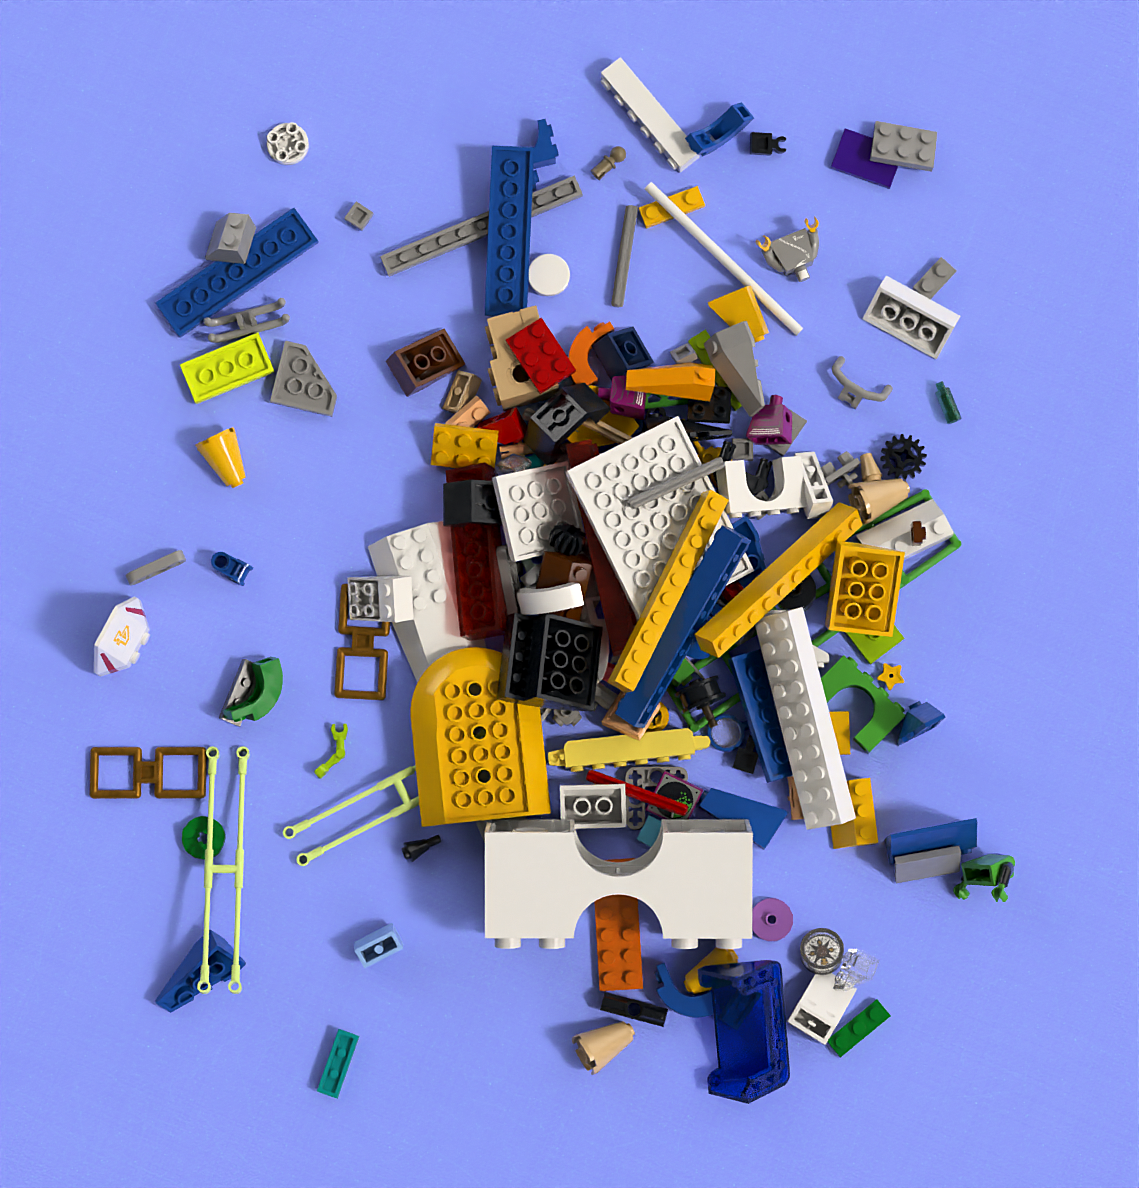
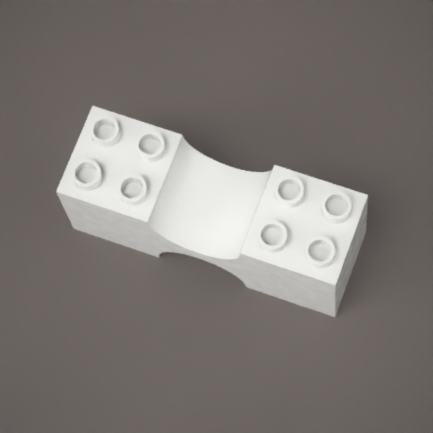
[485,819,753,949]

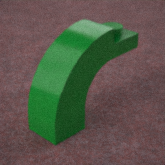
[223,656,283,722]

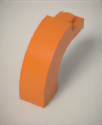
[568,321,614,386]

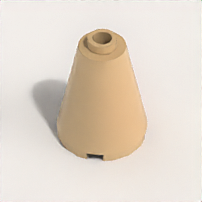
[848,478,910,525]
[572,1021,635,1075]

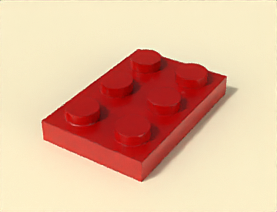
[505,317,576,394]

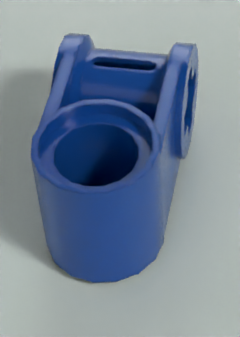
[211,552,254,586]

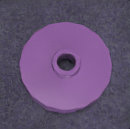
[752,898,793,941]

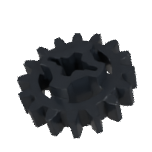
[880,434,927,481]

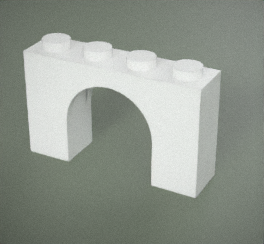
[716,456,807,519]

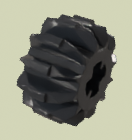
[549,522,586,556]

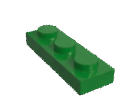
[827,999,891,1058]

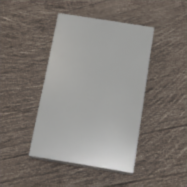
[894,846,961,884]

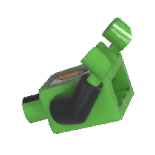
[953,854,1015,902]

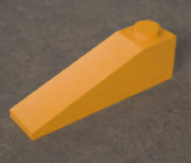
[625,362,715,402]

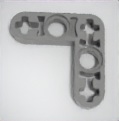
[625,767,688,830]

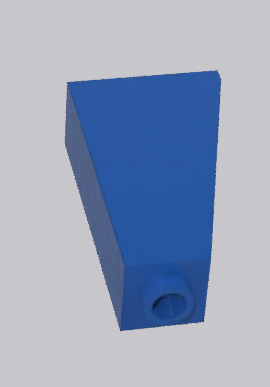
[698,788,789,850]

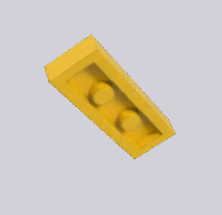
[639,186,705,229]

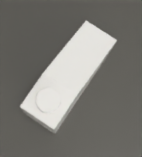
[794,452,833,519]

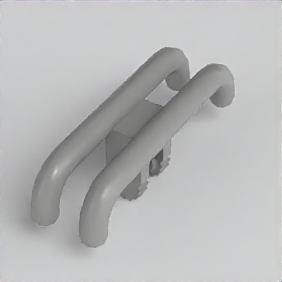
[203,298,290,343]

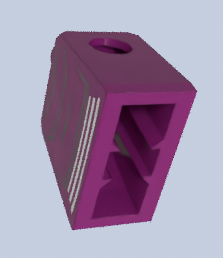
[598,376,647,420]
[746,395,792,445]

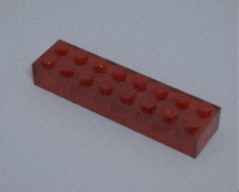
[445,462,508,641]

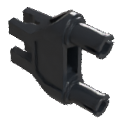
[713,441,773,495]

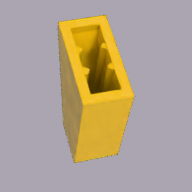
[708,286,769,343]

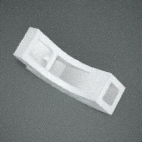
[517,582,584,615]

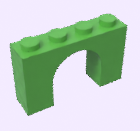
[821,655,906,754]

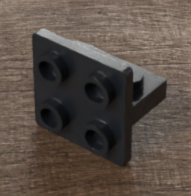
[687,386,731,424]

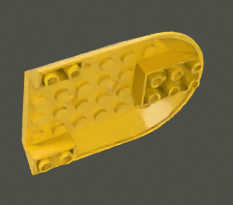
[410,647,551,827]

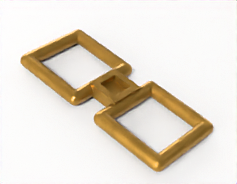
[334,584,390,700]
[89,747,207,799]

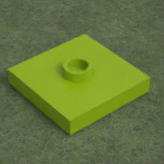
[845,625,905,665]

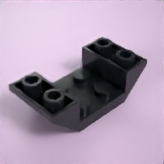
[523,383,611,466]
[443,480,503,528]

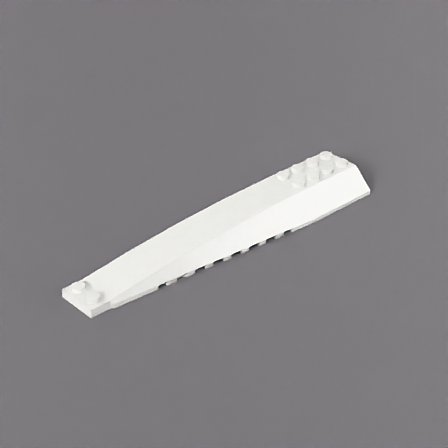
[368,521,527,843]

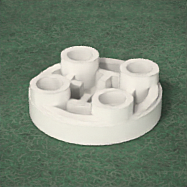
[267,122,309,165]
[529,254,570,297]

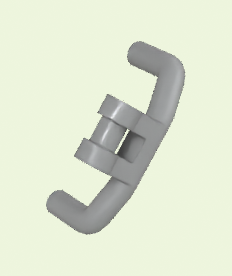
[831,356,893,409]

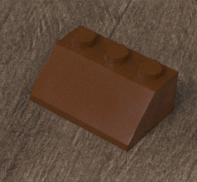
[536,551,592,621]

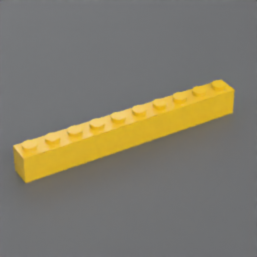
[607,489,729,693]
[694,502,863,658]

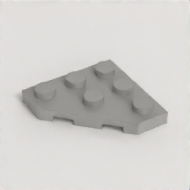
[270,341,337,417]

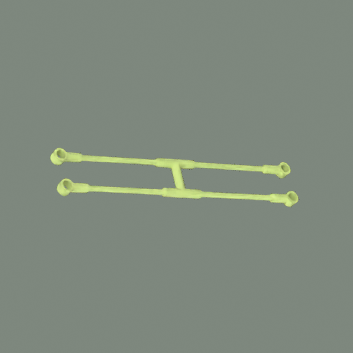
[283,728,485,866]
[197,746,250,994]

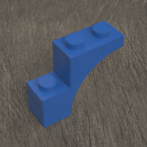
[533,118,559,190]

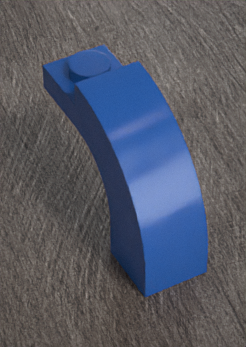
[685,102,754,157]
[654,962,721,1018]

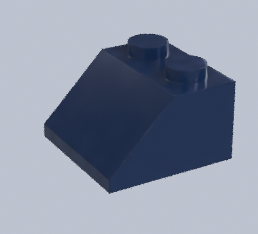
[592,326,654,381]

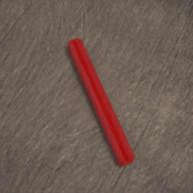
[586,770,688,816]

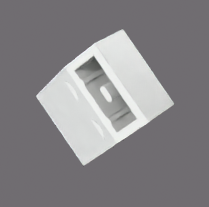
[347,576,414,622]
[786,973,857,1045]

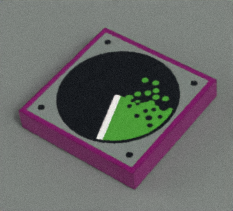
[645,770,703,819]

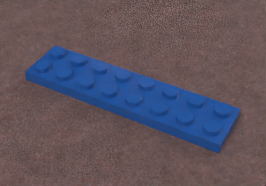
[485,145,534,316]
[155,208,319,338]

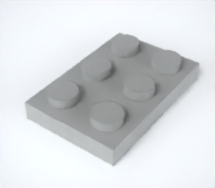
[870,121,938,172]

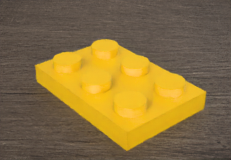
[431,423,499,473]

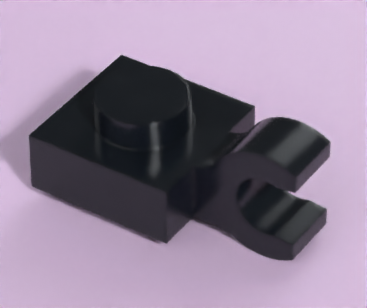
[732,734,758,774]

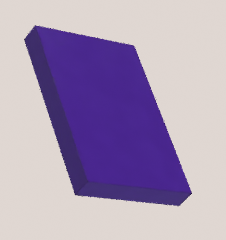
[831,128,898,189]

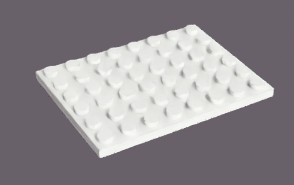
[565,416,754,620]

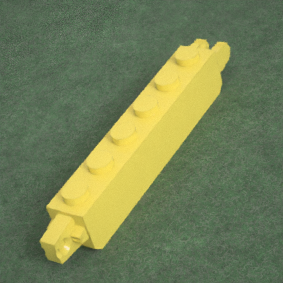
[548,728,711,772]

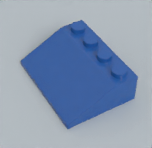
[884,818,978,865]

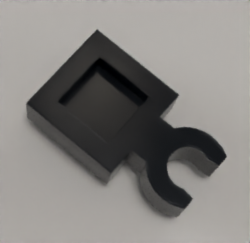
[750,132,786,156]

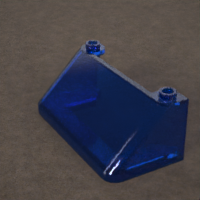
[698,959,790,1104]

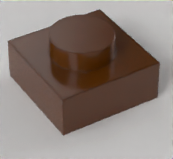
[911,521,926,546]

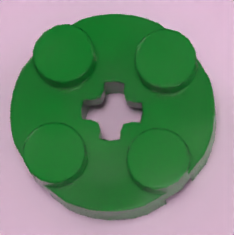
[182,816,226,860]

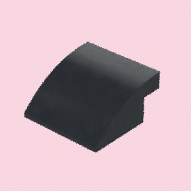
[497,613,603,712]

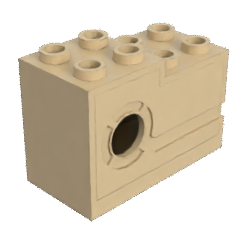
[485,305,560,411]

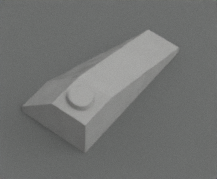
[704,321,765,417]

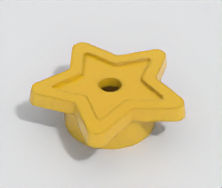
[877,663,905,691]

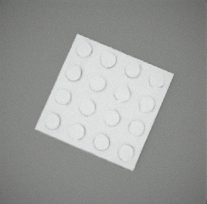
[492,461,587,562]

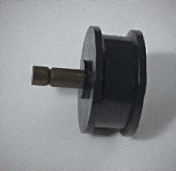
[674,675,726,728]

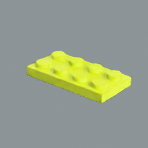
[180,333,275,404]

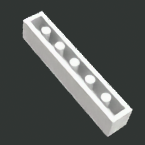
[600,57,700,173]

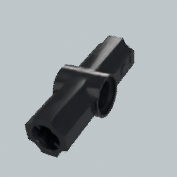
[600,992,668,1027]

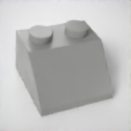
[205,212,256,264]

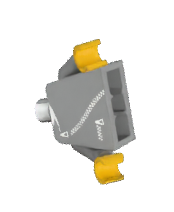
[755,216,819,282]

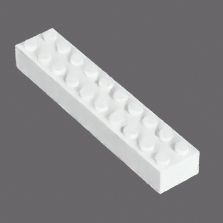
[755,607,856,830]

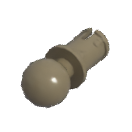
[590,146,626,180]

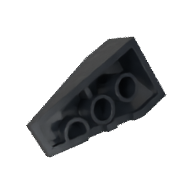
[642,413,732,442]

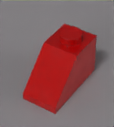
[477,407,527,445]

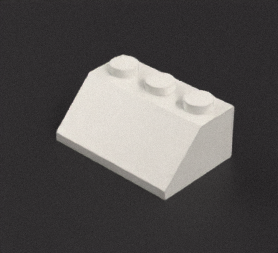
[560,784,626,829]

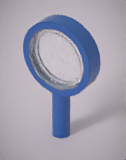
[707,715,750,752]

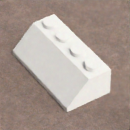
[862,276,961,360]
[856,499,954,560]

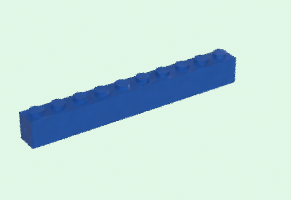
[615,525,751,728]

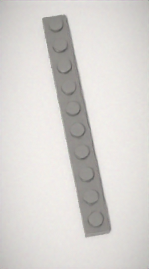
[380,175,583,277]

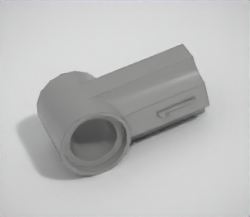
[595,682,618,711]

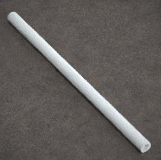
[644,182,803,336]

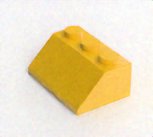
[830,778,878,849]

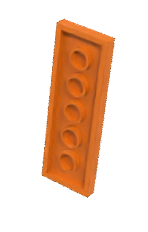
[594,858,643,991]

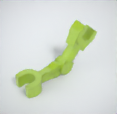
[314,724,348,779]

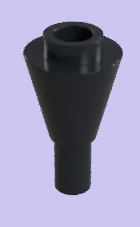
[401,835,442,862]

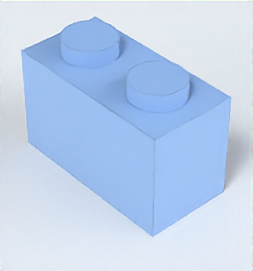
[354,923,403,969]

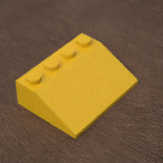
[825,541,905,637]

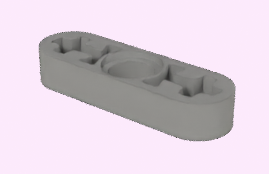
[125,550,186,586]

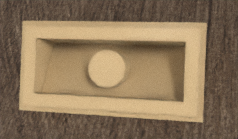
[442,370,482,414]

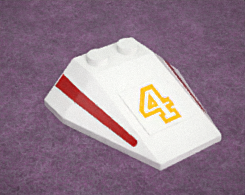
[94,596,150,677]

